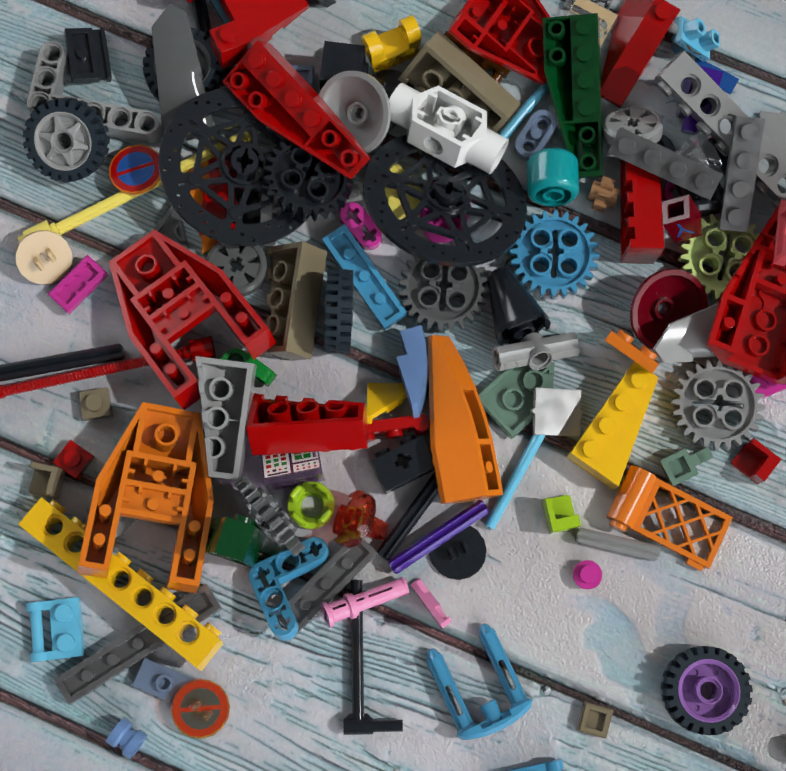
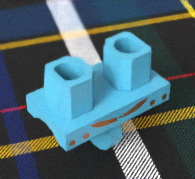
[671,16,720,62]

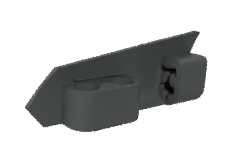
[151,3,214,141]

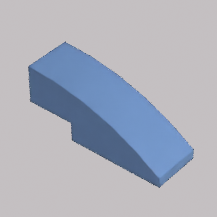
[396,325,429,418]

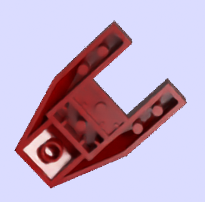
[109,229,276,410]

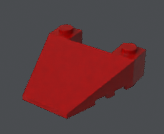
[186,0,309,69]

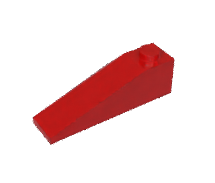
[601,0,681,108]

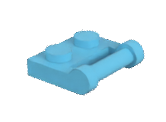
[26,597,85,663]

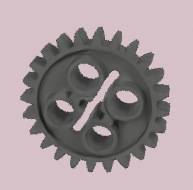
[399,243,489,333]
[234,475,306,556]

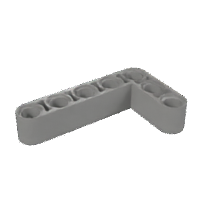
[27,41,163,144]

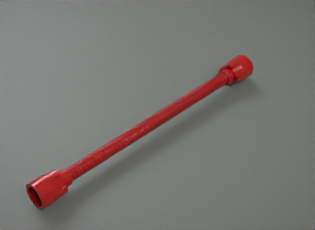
[0,336,216,399]

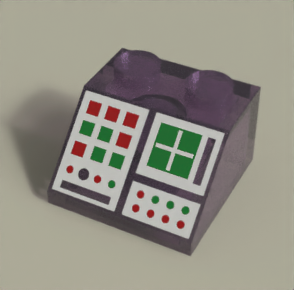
[261,451,325,491]

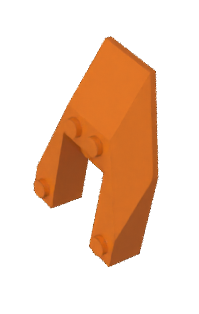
[77,402,214,594]

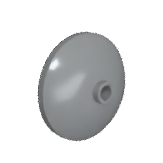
[319,71,391,153]

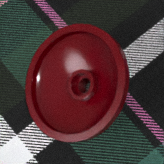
[630,269,708,350]

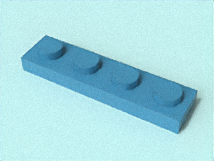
[322,224,407,331]

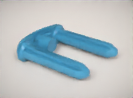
[426,623,533,740]

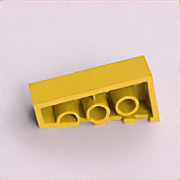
[566,361,659,490]

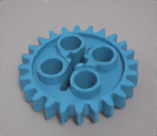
[509,210,600,300]

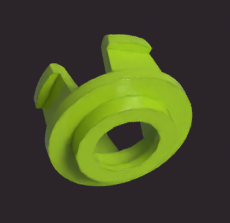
[288,482,335,529]

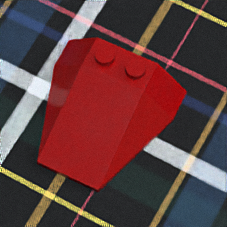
[448,0,550,85]

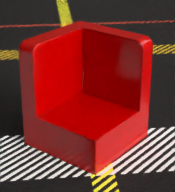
[731,438,782,485]

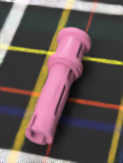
[320,577,409,628]

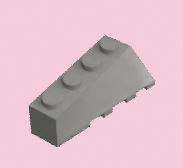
[195,356,257,480]

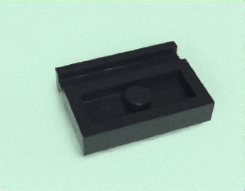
[64,27,112,83]

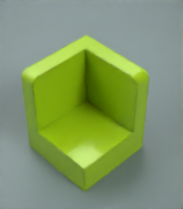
[542,495,581,534]

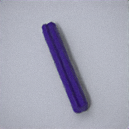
[388,500,489,574]

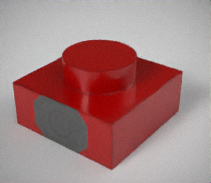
[53,440,95,480]

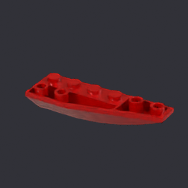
[222,40,371,179]

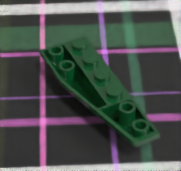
[543,13,603,178]

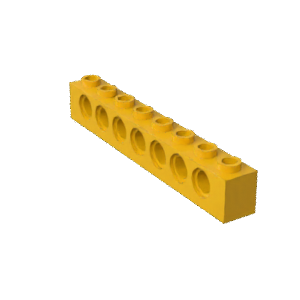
[18,497,224,672]

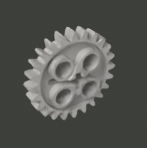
[671,360,766,452]

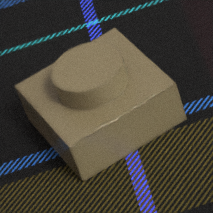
[79,387,113,421]

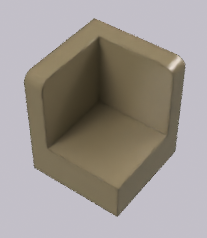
[29,461,66,499]

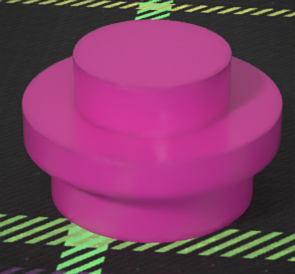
[573,560,602,590]

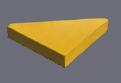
[367,382,407,424]

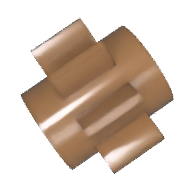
[587,176,620,213]

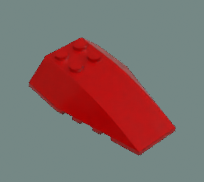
[706,205,786,385]

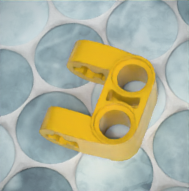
[361,15,421,72]

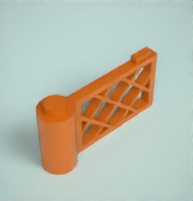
[606,465,733,571]

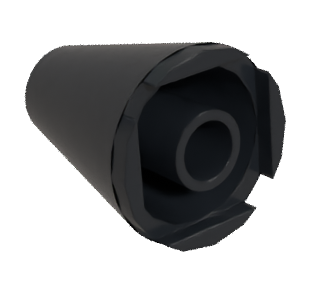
[487,267,551,346]

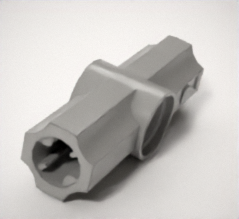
[492,332,580,371]

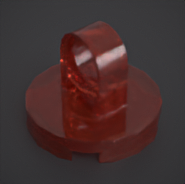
[332,490,389,548]

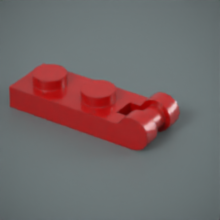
[368,414,430,442]

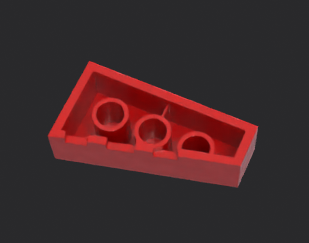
[620,159,665,264]

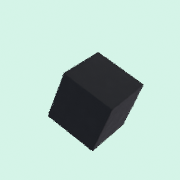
[319,41,369,91]

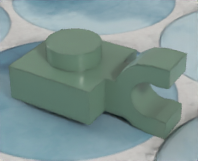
[659,447,713,486]

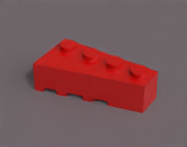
[246,393,369,456]

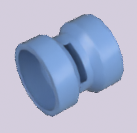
[106,717,148,760]

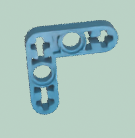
[249,537,330,641]

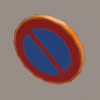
[109,144,163,195]

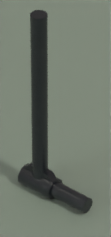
[343,580,403,735]

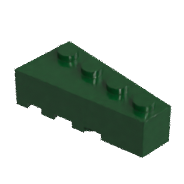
[205,514,266,568]

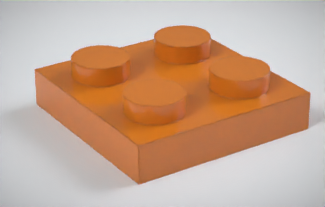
[605,329,659,374]

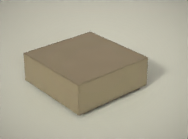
[576,701,613,739]

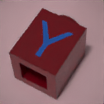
[662,194,702,242]

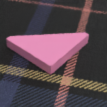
[410,579,451,629]

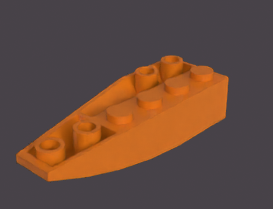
[428,335,504,504]

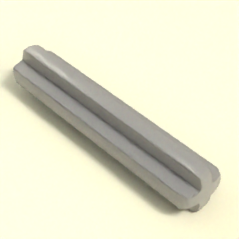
[575,528,660,561]

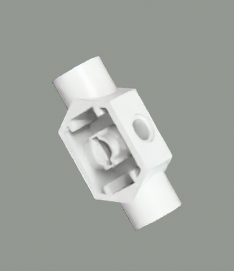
[389,83,509,174]

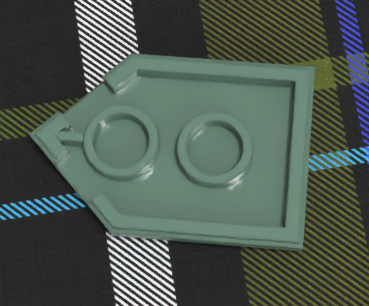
[478,362,555,439]

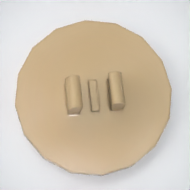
[15,230,72,285]

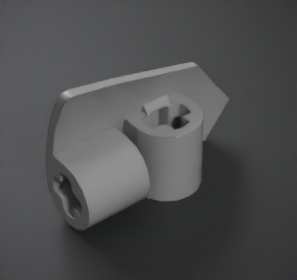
[653,303,719,363]

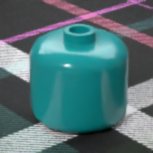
[526,148,579,207]

